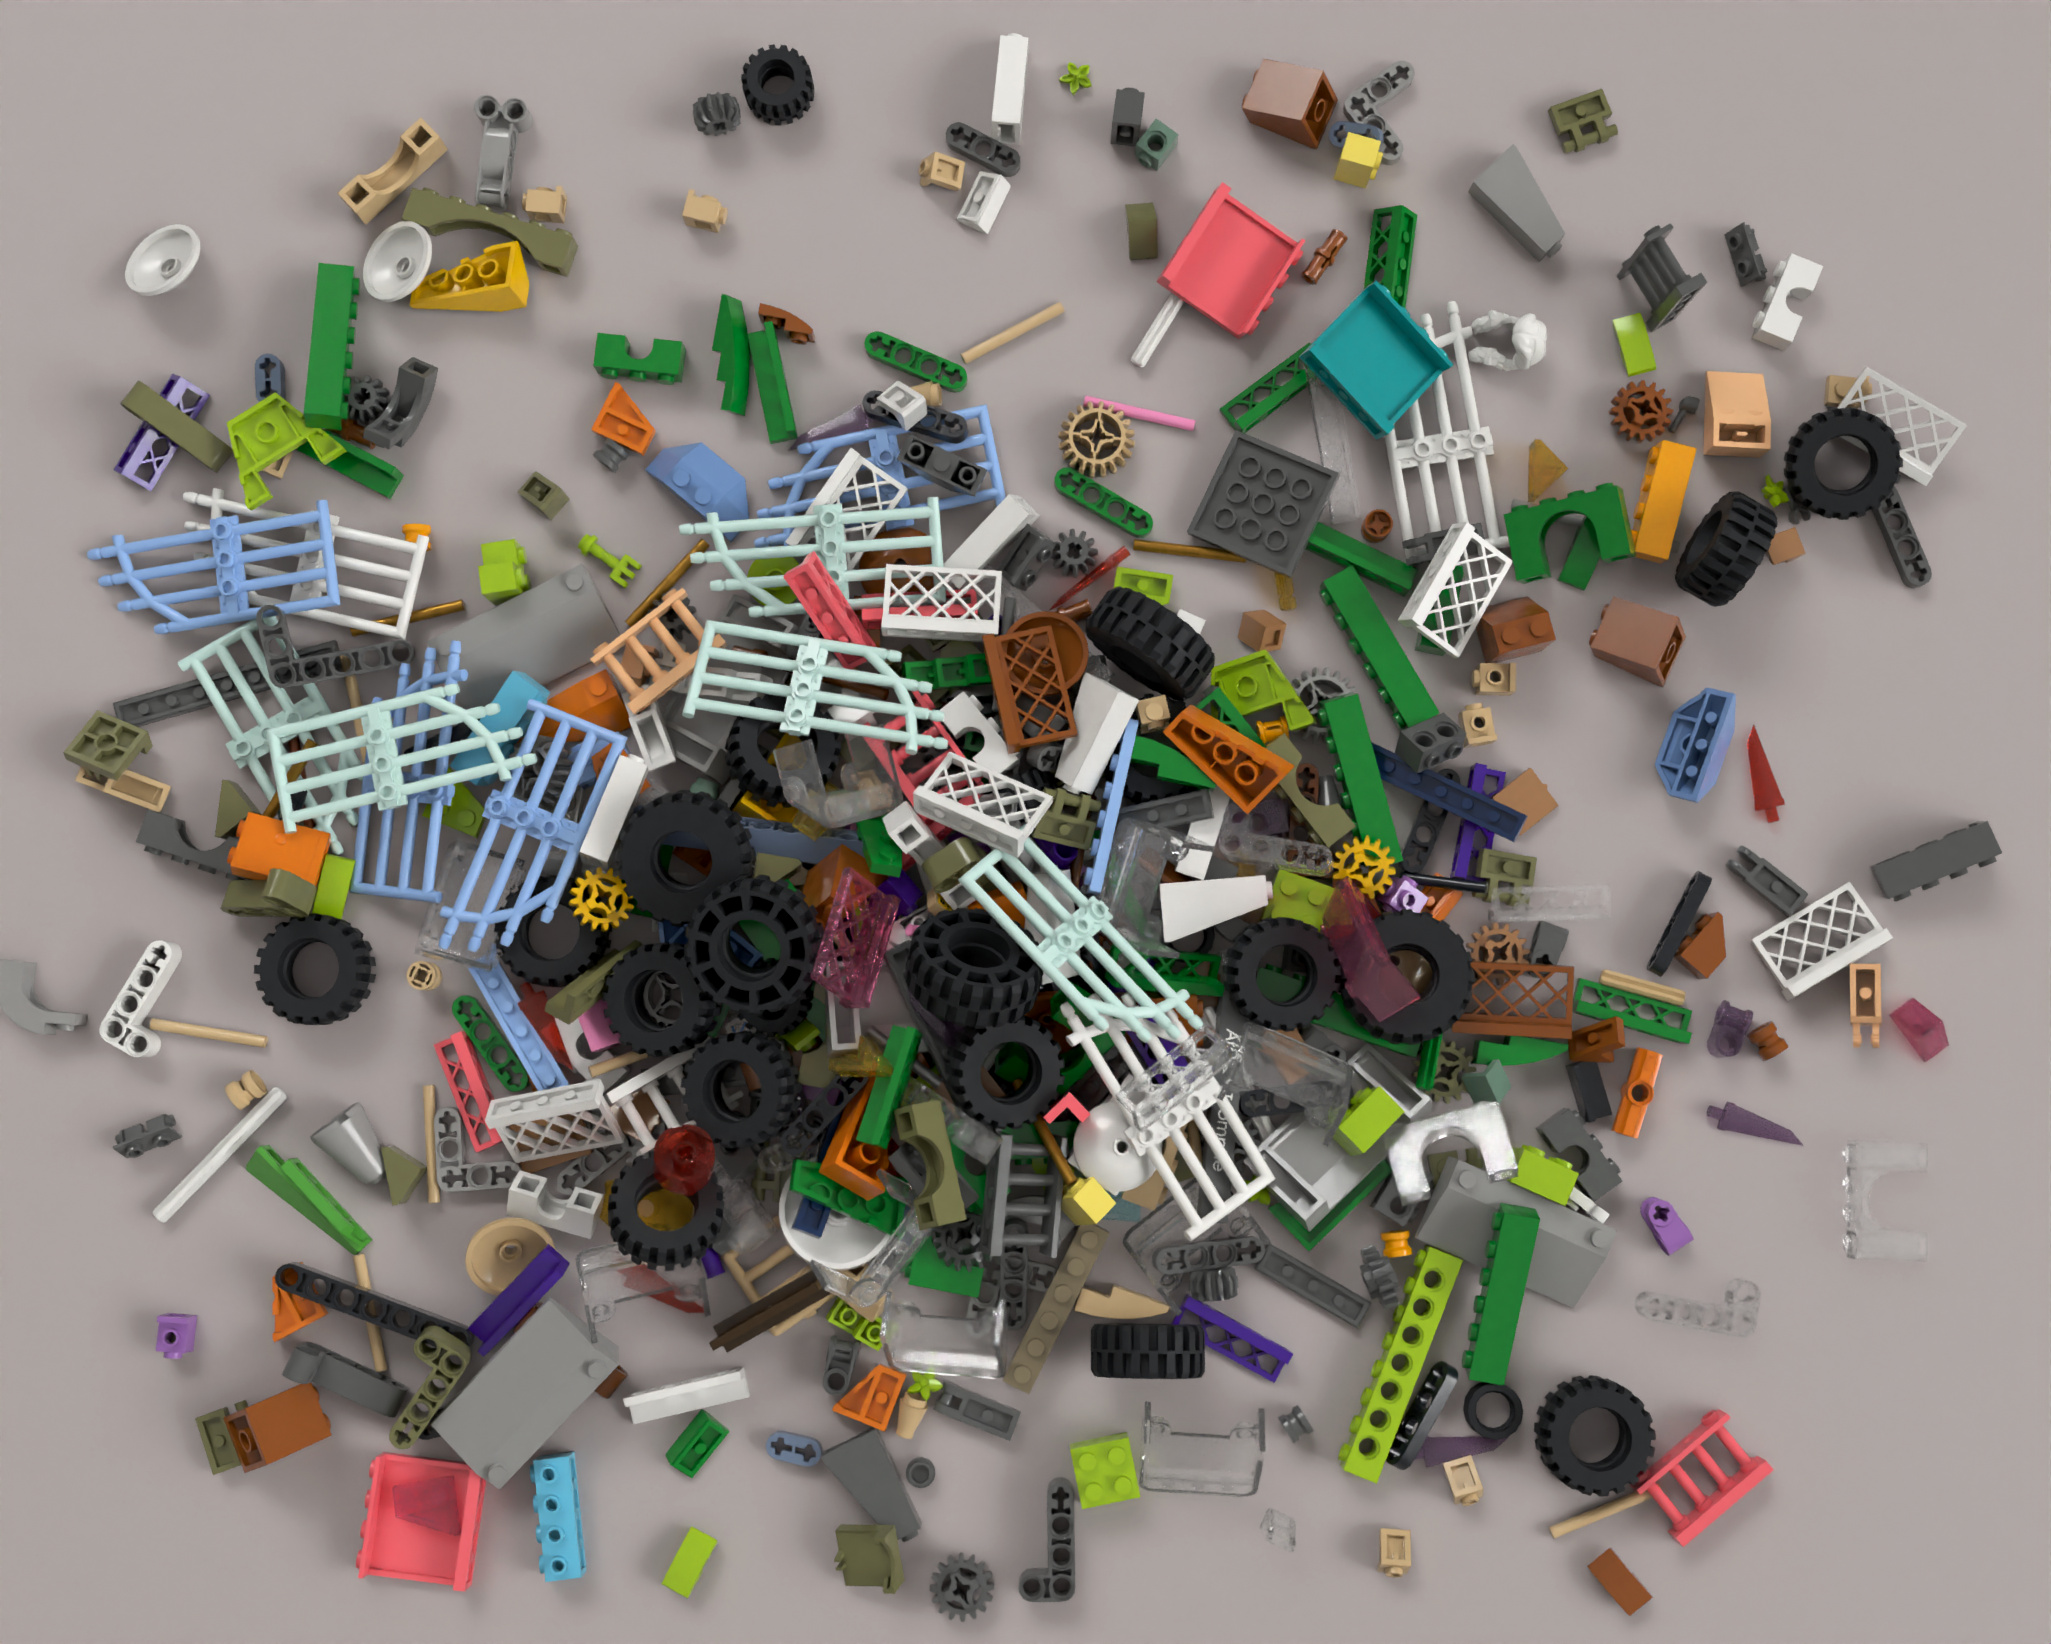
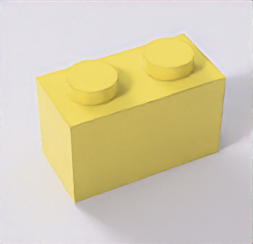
[1333,132,1383,188]
[1061,1177,1116,1225]

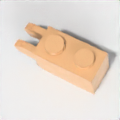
[1850,964,1882,1048]

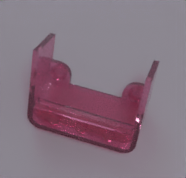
[1320,876,1421,1022]

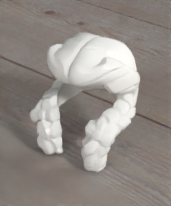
[1468,310,1547,371]

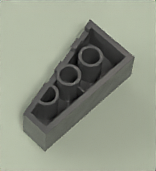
[1870,821,2002,902]

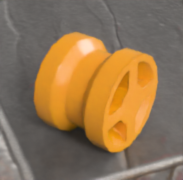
[402,523,431,551]
[1380,1230,1413,1258]

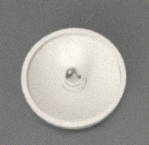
[778,1155,891,1271]

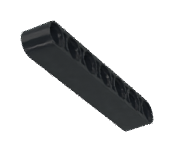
[275,1262,474,1347]

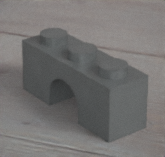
[1535,1108,1622,1202]

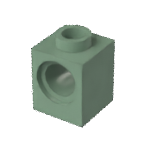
[1135,118,1179,171]

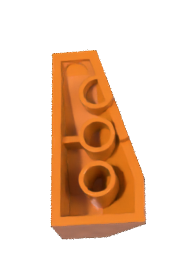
[517,669,631,743]

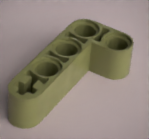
[120,380,233,473]
[921,837,1010,893]
[220,868,317,917]
[389,1326,472,1449]

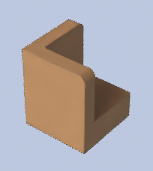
[1767,527,1806,565]
[1238,610,1287,652]

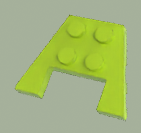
[227,392,347,511]
[1210,649,1317,732]

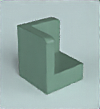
[1462,1059,1512,1105]

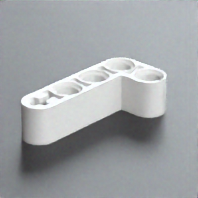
[99,940,182,1057]

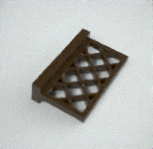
[709,1268,831,1353]

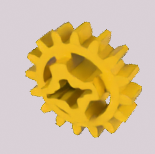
[1332,835,1396,900]
[569,867,634,932]

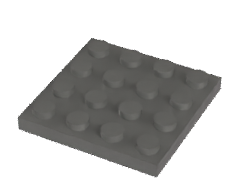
[1187,430,1340,579]

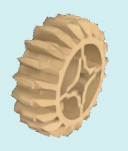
[1058,401,1135,478]

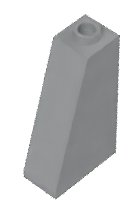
[1468,144,1565,262]

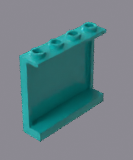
[1299,280,1454,440]

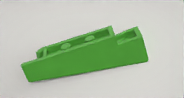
[246,1145,373,1255]

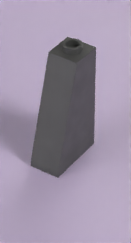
[821,1427,922,1542]

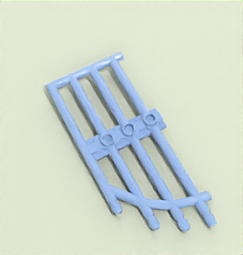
[754,404,1006,548]
[87,500,341,634]
[350,640,468,903]
[438,699,628,952]

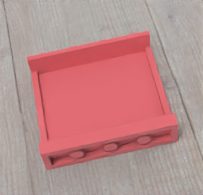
[1156,182,1305,339]
[356,1452,486,1592]

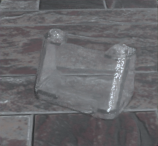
[414,839,526,973]

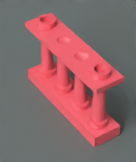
[864,691,984,826]
[1630,1409,1774,1547]

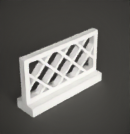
[1837,367,1967,486]
[785,448,908,570]
[1398,522,1513,658]
[881,564,1002,642]
[913,752,1053,858]
[1750,882,1893,1001]
[485,1079,625,1163]

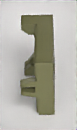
[63,710,153,781]
[834,1524,905,1594]

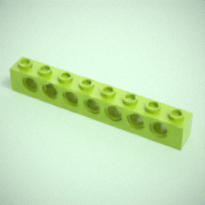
[1338,1244,1463,1484]

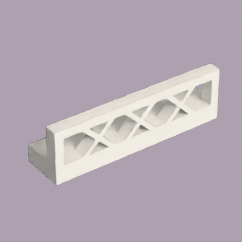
[623,1367,750,1424]

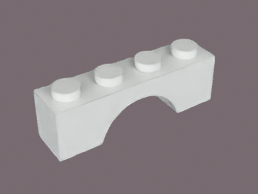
[882,801,976,910]

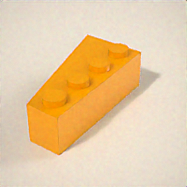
[1631,440,1697,564]

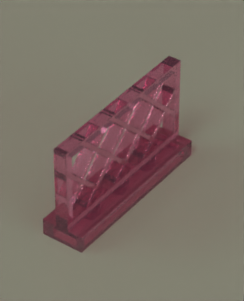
[810,867,901,1008]

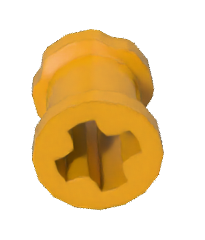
[1256,716,1289,744]

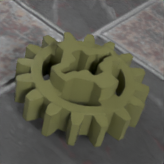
[1411,1040,1477,1104]

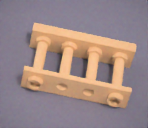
[590,588,727,715]

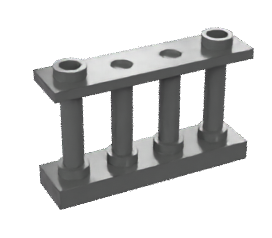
[1617,223,1707,333]
[979,1131,1069,1258]

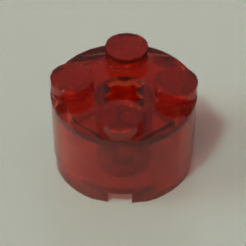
[653,1124,715,1196]

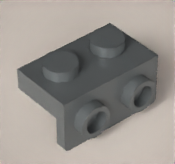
[997,523,1057,591]

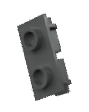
[1724,222,1768,287]
[113,1114,182,1158]

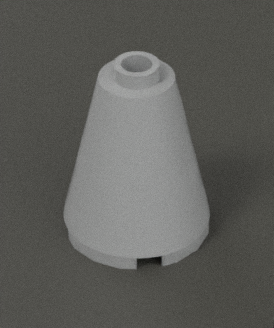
[310,1102,386,1185]

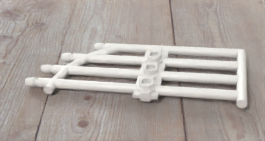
[1384,301,1510,559]
[183,488,429,640]
[1060,992,1276,1242]

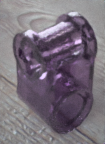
[1707,1000,1753,1058]

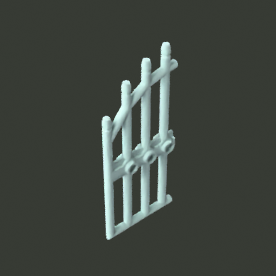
[679,497,947,618]
[178,616,363,876]
[682,620,948,755]
[266,684,537,834]
[958,823,1203,1043]

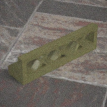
[545,940,642,1025]

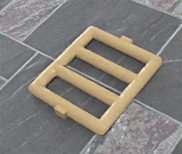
[722,1215,838,1336]

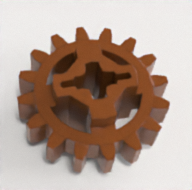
[1609,380,1673,444]

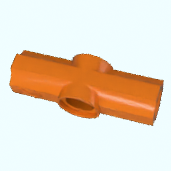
[1611,1047,1663,1139]

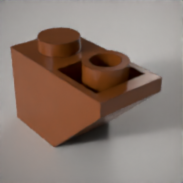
[1674,912,1726,980]

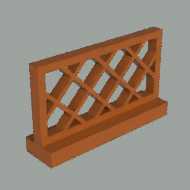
[982,625,1078,754]
[1451,961,1575,1039]

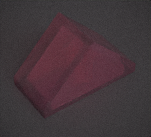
[1889,998,1949,1062]

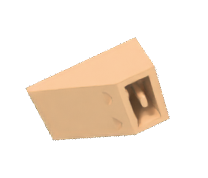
[1703,371,1771,458]

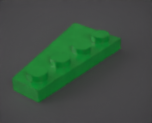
[846,792,903,877]
[789,1159,908,1238]
[1268,1160,1393,1252]

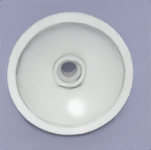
[363,221,432,302]
[125,224,200,296]
[1073,1101,1162,1191]

